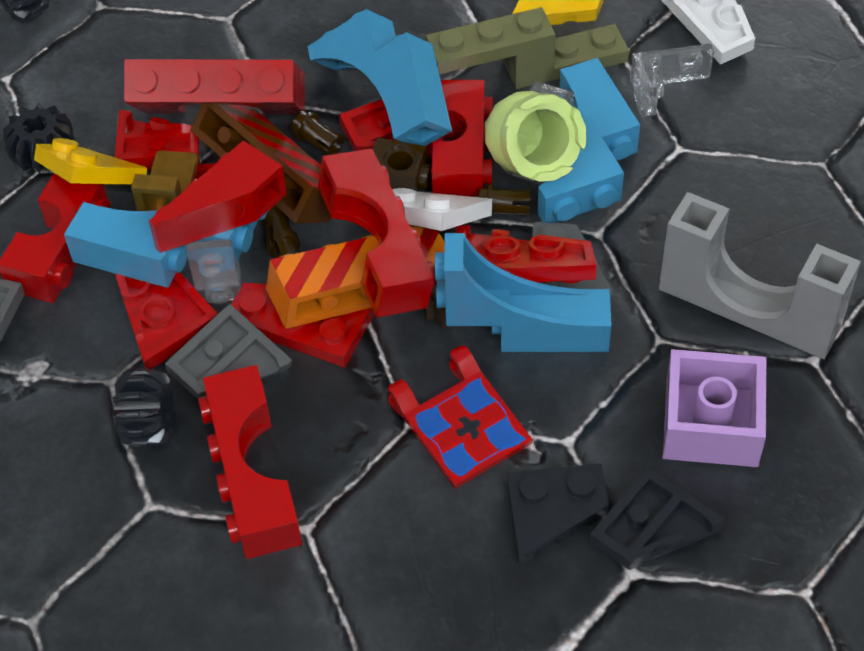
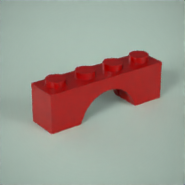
[318,149,437,318]
[198,365,303,559]

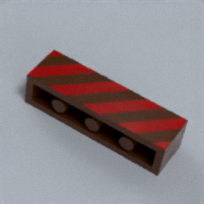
[190,104,331,224]

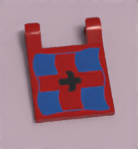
[388,345,533,489]

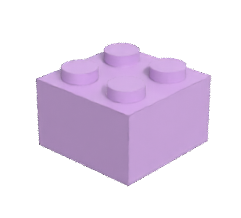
[663,349,766,467]

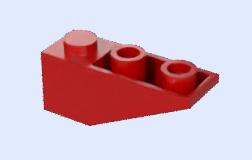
[149,140,287,253]

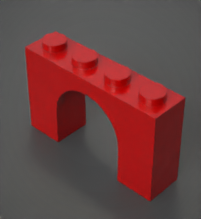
[124,59,305,114]

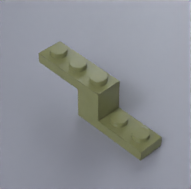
[426,7,629,89]

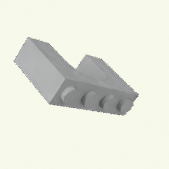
[659,192,861,359]

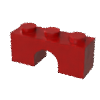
[432,80,493,197]
[0,173,111,304]

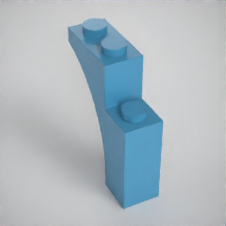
[307,9,452,146]
[538,58,640,223]
[64,202,268,288]
[435,233,611,352]

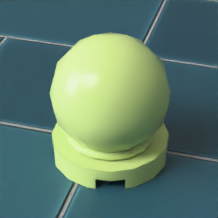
[485,91,586,182]

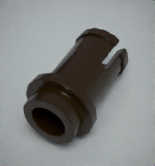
[291,111,345,156]
[478,184,530,218]

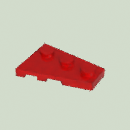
[456,225,597,284]
[115,272,218,370]
[231,283,375,367]

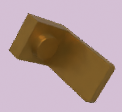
[131,151,199,211]

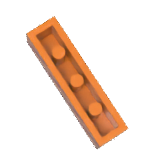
[266,226,445,329]

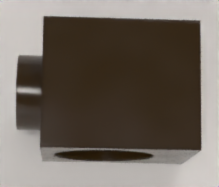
[373,137,432,192]

